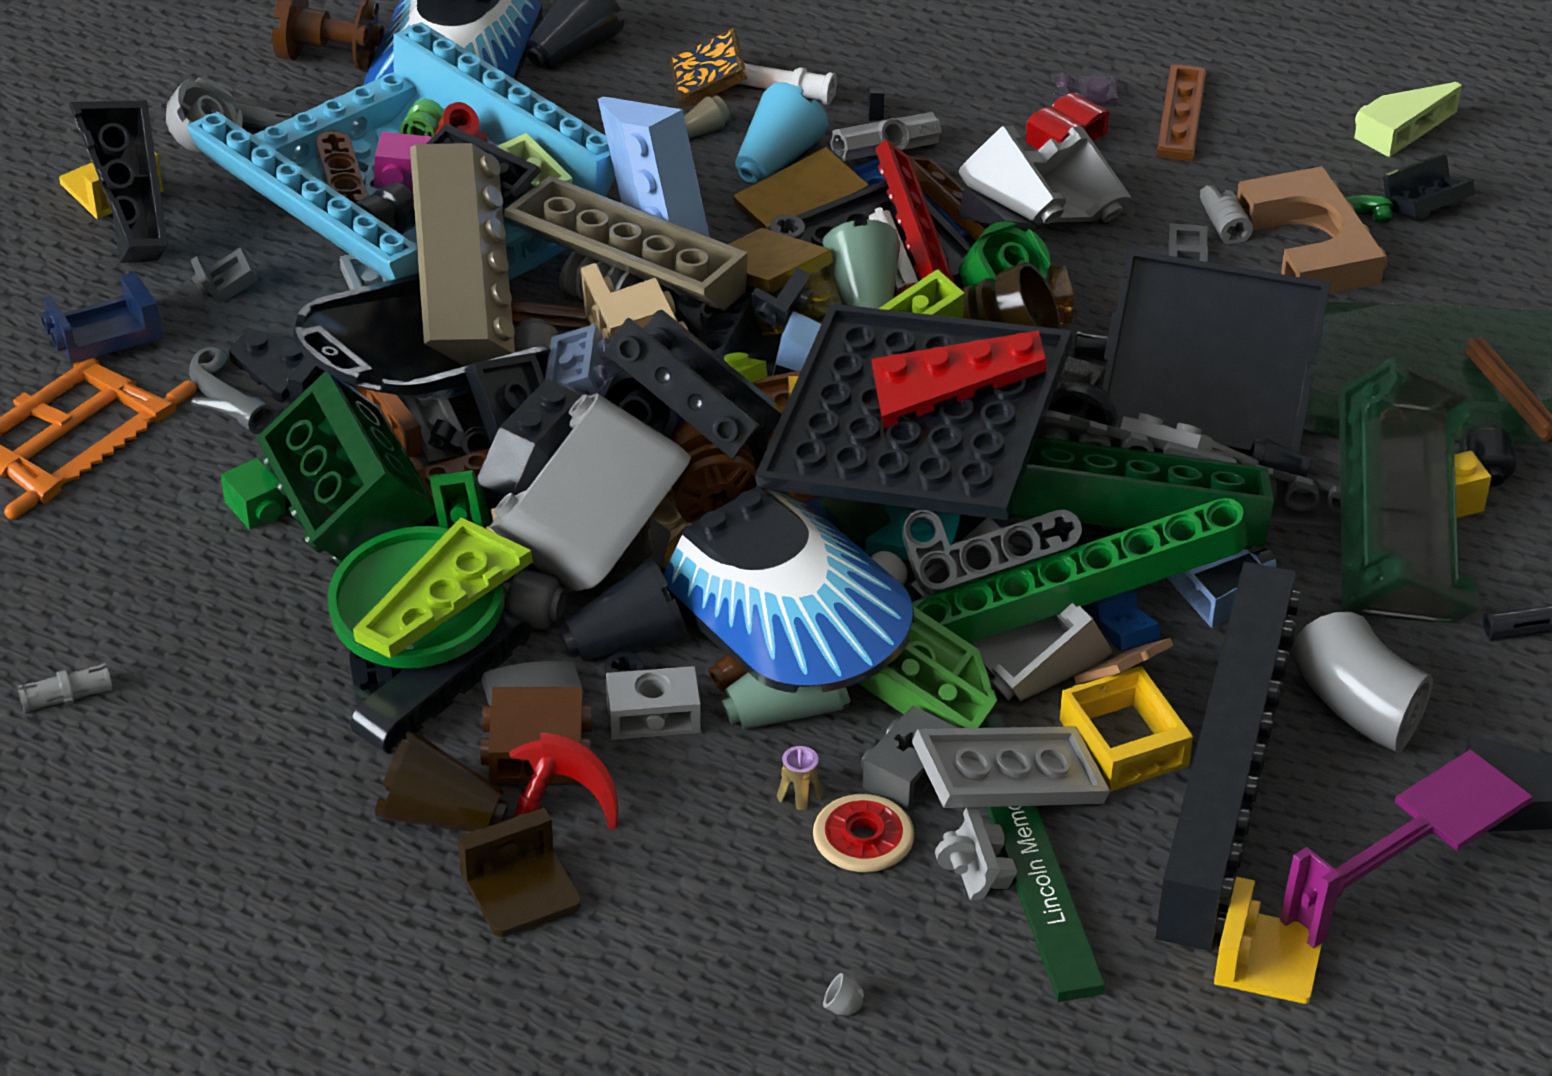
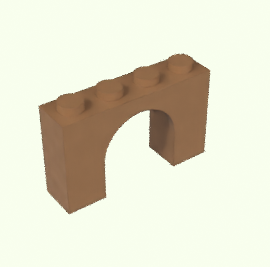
[1237,166,1387,294]

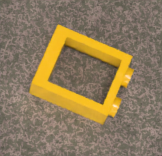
[1059,666,1193,792]

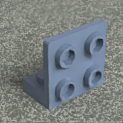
[545,324,624,395]

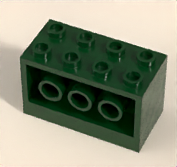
[256,372,436,565]

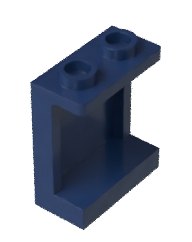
[40,272,164,364]

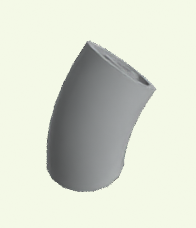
[1291,612,1433,753]

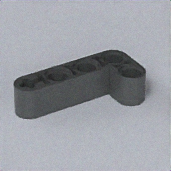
[902,510,1082,596]

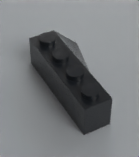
[69,100,168,263]

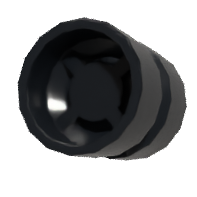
[355,182,416,235]

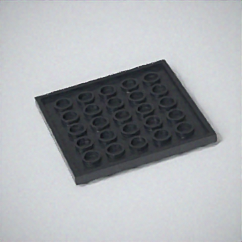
[755,303,1073,520]

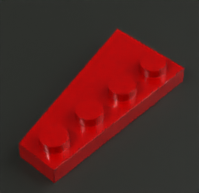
[871,330,1047,428]

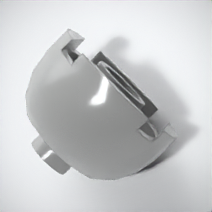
[166,77,243,153]

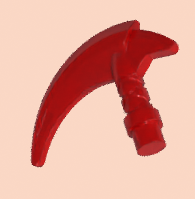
[509,733,619,830]

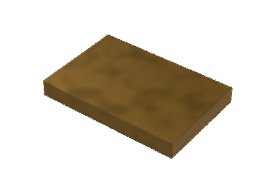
[733,147,869,228]
[728,228,833,293]

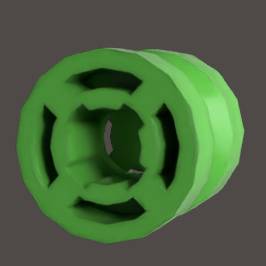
[400,99,444,137]

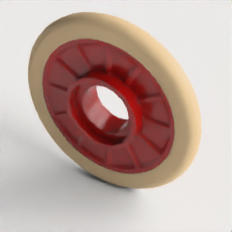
[813,794,914,872]

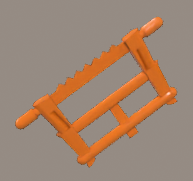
[0,358,197,520]

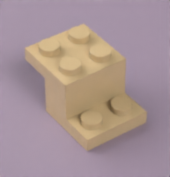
[581,263,688,367]

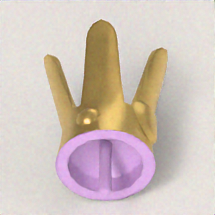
[777,746,823,810]

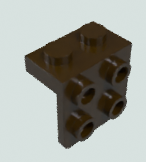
[458,807,581,937]

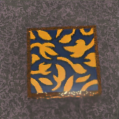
[669,28,748,107]

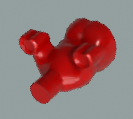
[434,102,488,142]

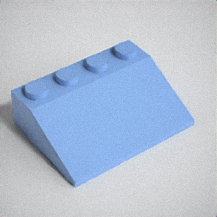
[598,96,710,237]

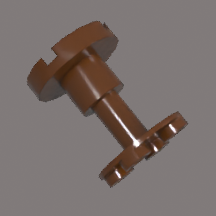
[272,0,384,71]

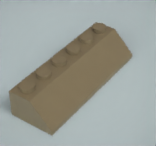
[410,143,515,366]
[504,176,748,310]

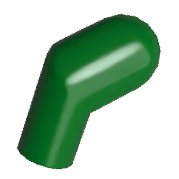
[1344,195,1393,222]

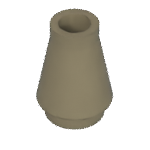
[684,96,731,140]

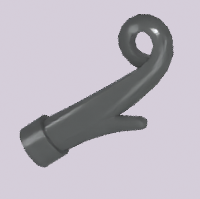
[189,346,275,434]

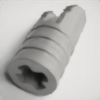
[1200,185,1253,244]

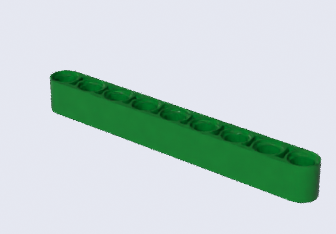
[912,498,1248,644]

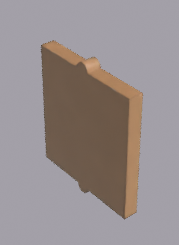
[1074,638,1174,684]

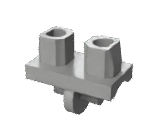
[935,807,1017,901]

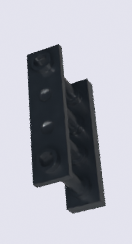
[603,310,784,459]

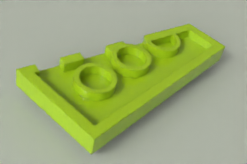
[353,518,533,659]

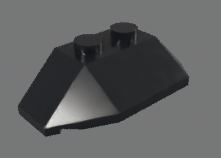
[426,123,542,216]
[477,379,590,500]

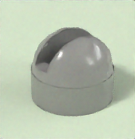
[823,973,864,1016]

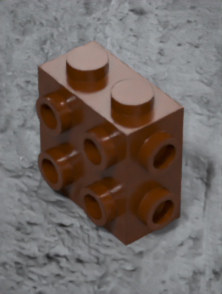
[480,687,592,784]

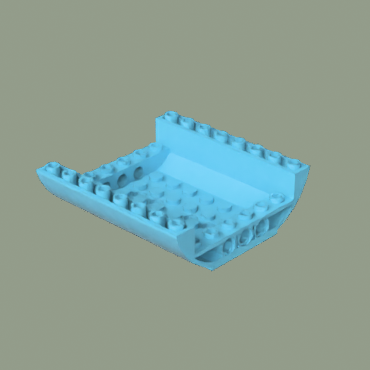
[187,22,615,281]

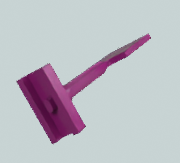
[1280,749,1533,949]

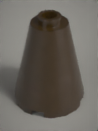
[375,730,509,832]

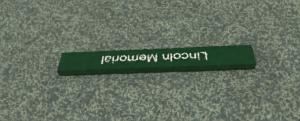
[979,714,1105,1002]

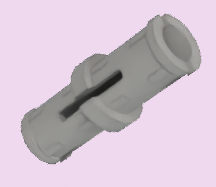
[18,663,113,713]

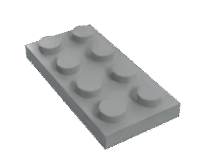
[912,727,1110,808]

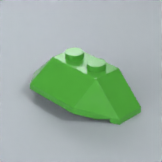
[858,606,997,728]

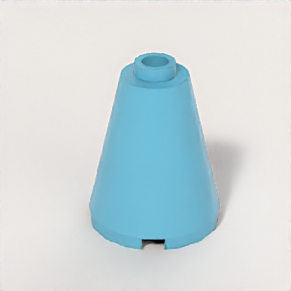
[735,82,829,184]

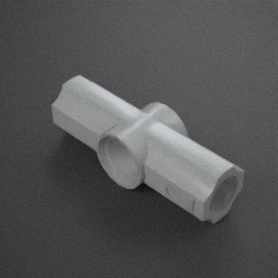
[830,112,942,162]

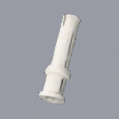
[725,62,837,105]

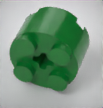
[958,221,1050,287]

